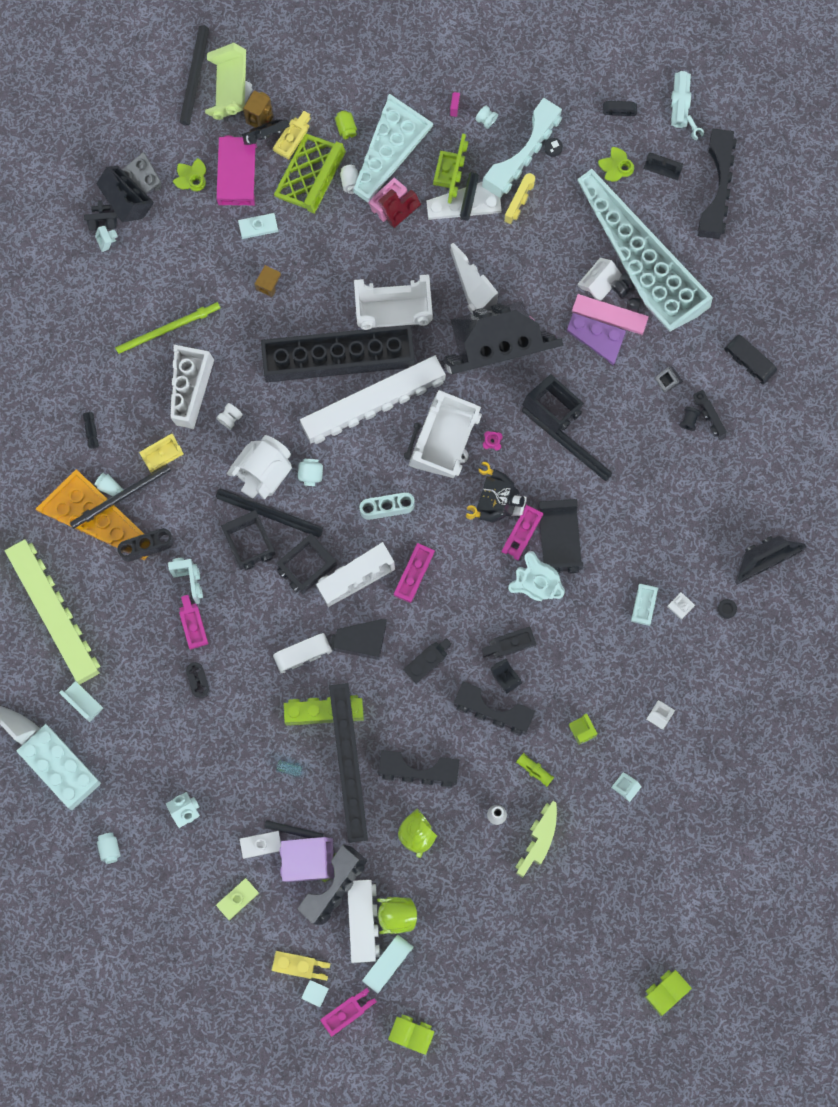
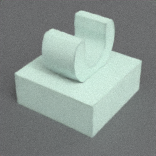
[95,226,118,252]

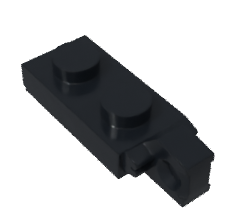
[242,119,290,145]
[693,390,727,440]
[481,627,537,658]
[403,638,452,684]

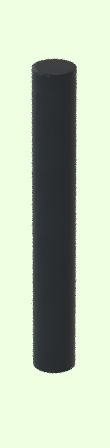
[264,820,324,839]

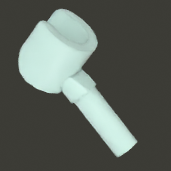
[686,115,704,140]

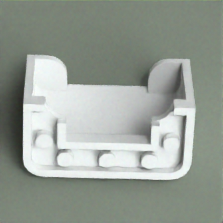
[354,275,433,330]
[408,390,482,478]

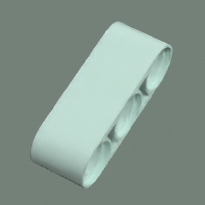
[360,493,414,520]
[362,935,414,993]

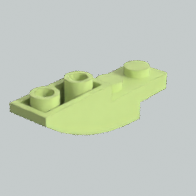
[516,801,557,878]

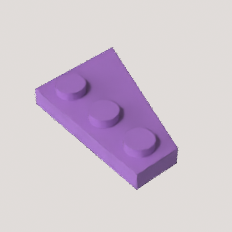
[567,313,626,366]

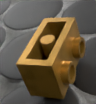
[243,90,274,128]

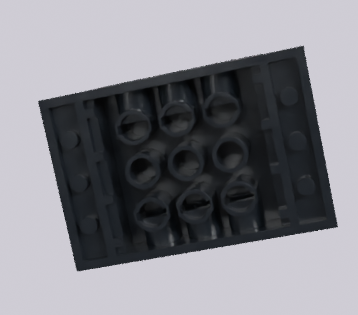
[441,301,564,374]

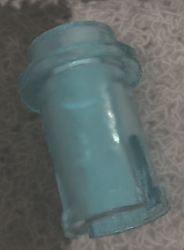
[276,760,303,778]

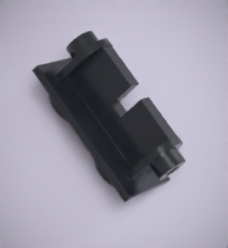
[643,152,684,180]

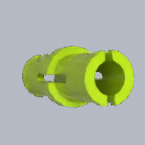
[516,753,554,787]

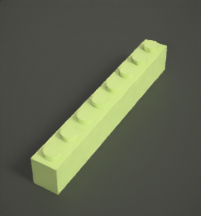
[4,539,100,685]

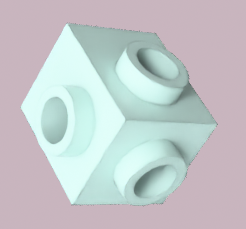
[166,792,200,828]

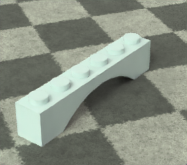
[482,98,562,198]

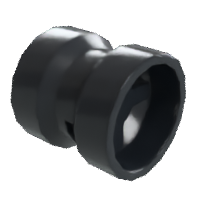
[611,272,635,298]

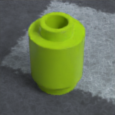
[335,111,357,140]

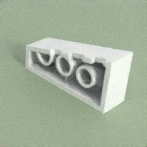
[171,345,214,429]
[316,542,395,607]

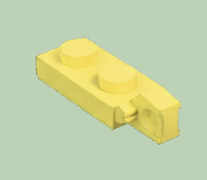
[273,111,311,160]

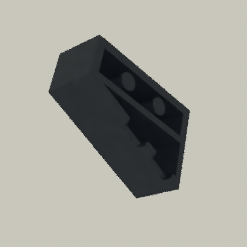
[96,165,154,222]

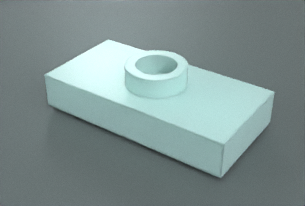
[238,213,278,239]
[631,584,658,626]

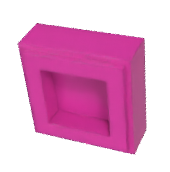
[450,92,460,117]

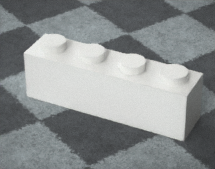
[348,880,380,963]

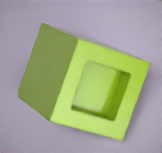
[569,713,597,745]

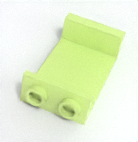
[205,43,246,120]

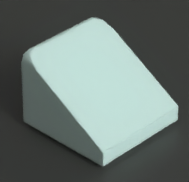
[611,772,641,802]
[301,980,329,1007]

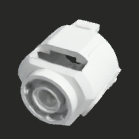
[227,435,292,499]

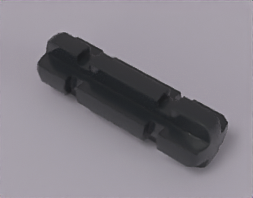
[83,412,99,449]

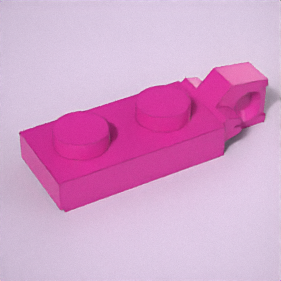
[179,595,208,650]

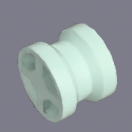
[475,105,498,129]

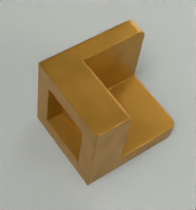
[255,265,281,297]

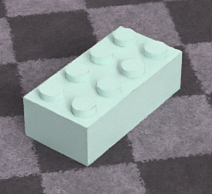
[17,724,101,810]

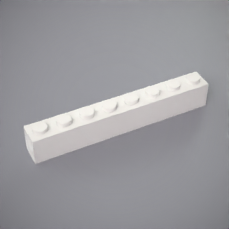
[300,355,446,444]

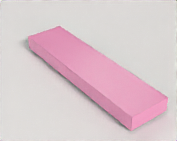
[572,294,649,335]

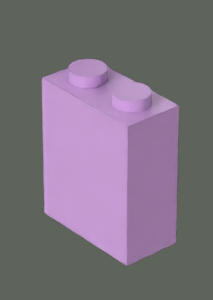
[280,837,334,882]

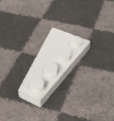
[427,182,502,220]

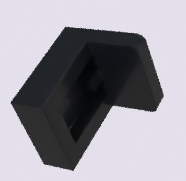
[490,658,522,694]

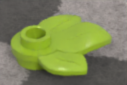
[598,147,634,182]
[173,158,206,191]

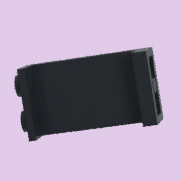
[538,499,584,574]

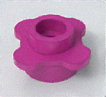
[483,431,503,451]

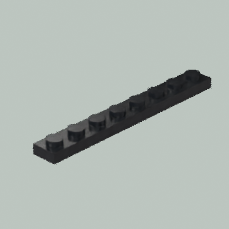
[329,683,368,843]

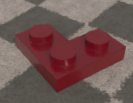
[378,189,421,228]

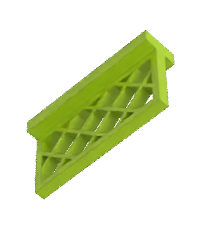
[274,134,346,214]

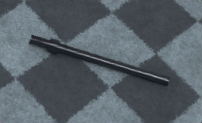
[69,465,171,529]

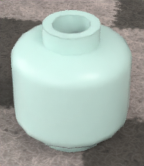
[298,459,323,486]

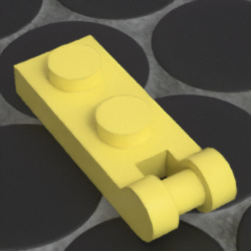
[504,173,535,224]

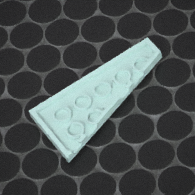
[353,94,433,202]

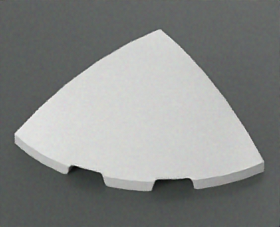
[0,706,40,745]

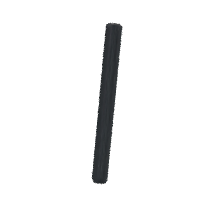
[179,25,209,126]
[522,407,612,481]
[216,488,323,537]

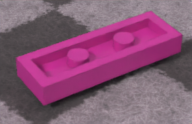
[394,543,435,603]

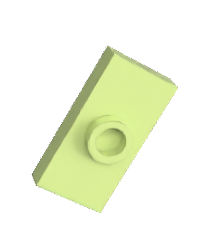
[216,878,259,920]

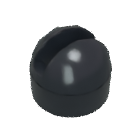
[627,298,641,313]

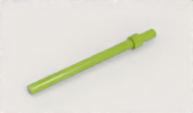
[115,302,221,354]

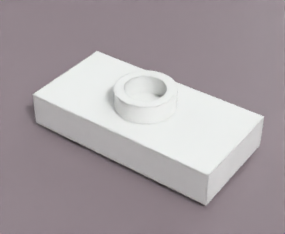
[240,831,281,859]

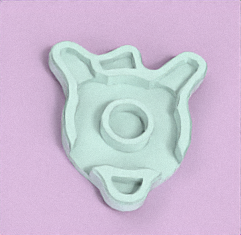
[508,551,565,601]

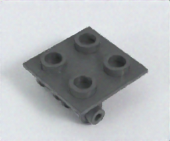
[122,152,162,194]

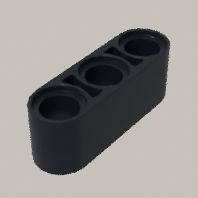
[724,335,777,384]
[117,528,174,562]

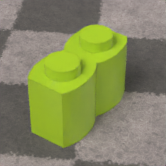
[644,970,692,1016]
[388,1014,434,1055]

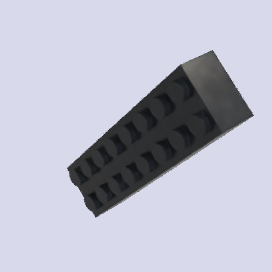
[261,325,415,383]

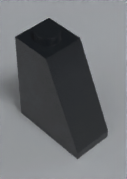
[330,619,387,660]

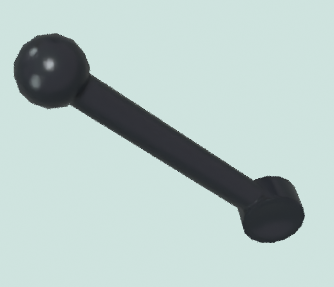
[404,423,421,459]

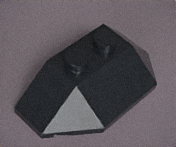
[735,536,806,585]

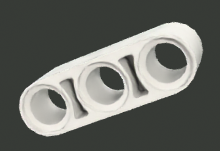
[273,633,332,673]

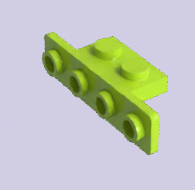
[433,133,469,204]

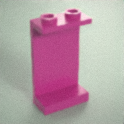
[217,135,257,206]

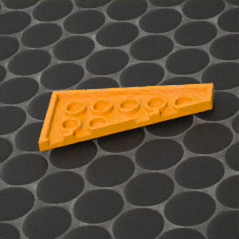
[35,469,151,560]

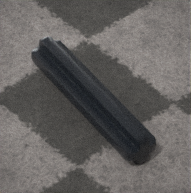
[460,172,479,221]

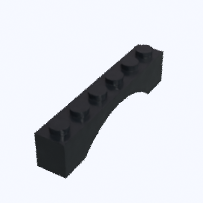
[697,128,737,239]

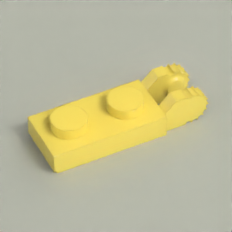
[272,951,330,981]

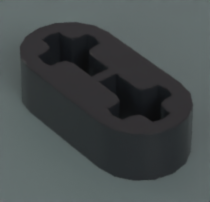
[603,101,637,116]
[186,662,210,699]

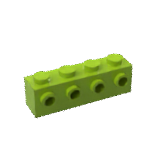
[284,695,364,726]

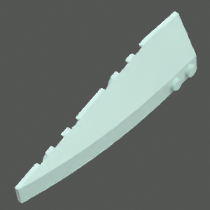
[578,169,713,331]

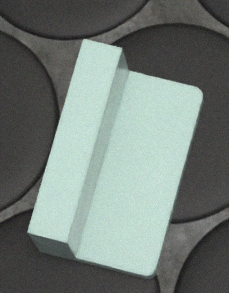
[59,681,103,722]

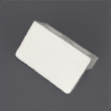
[577,258,622,301]

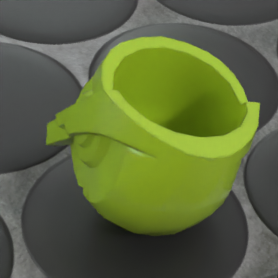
[398,808,437,858]
[377,897,417,934]

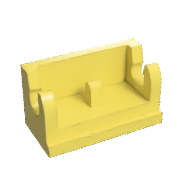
[139,434,184,473]

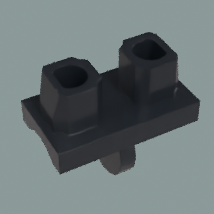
[84,200,119,231]

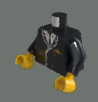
[466,462,525,523]

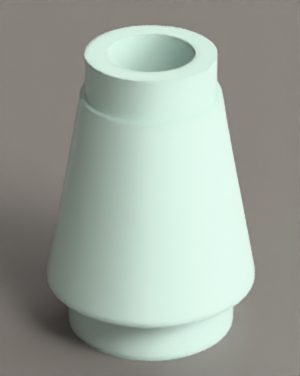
[94,473,124,496]

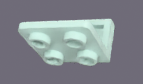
[168,558,203,604]

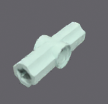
[671,71,691,128]

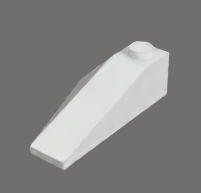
[450,243,498,314]

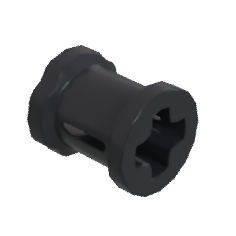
[679,407,701,431]

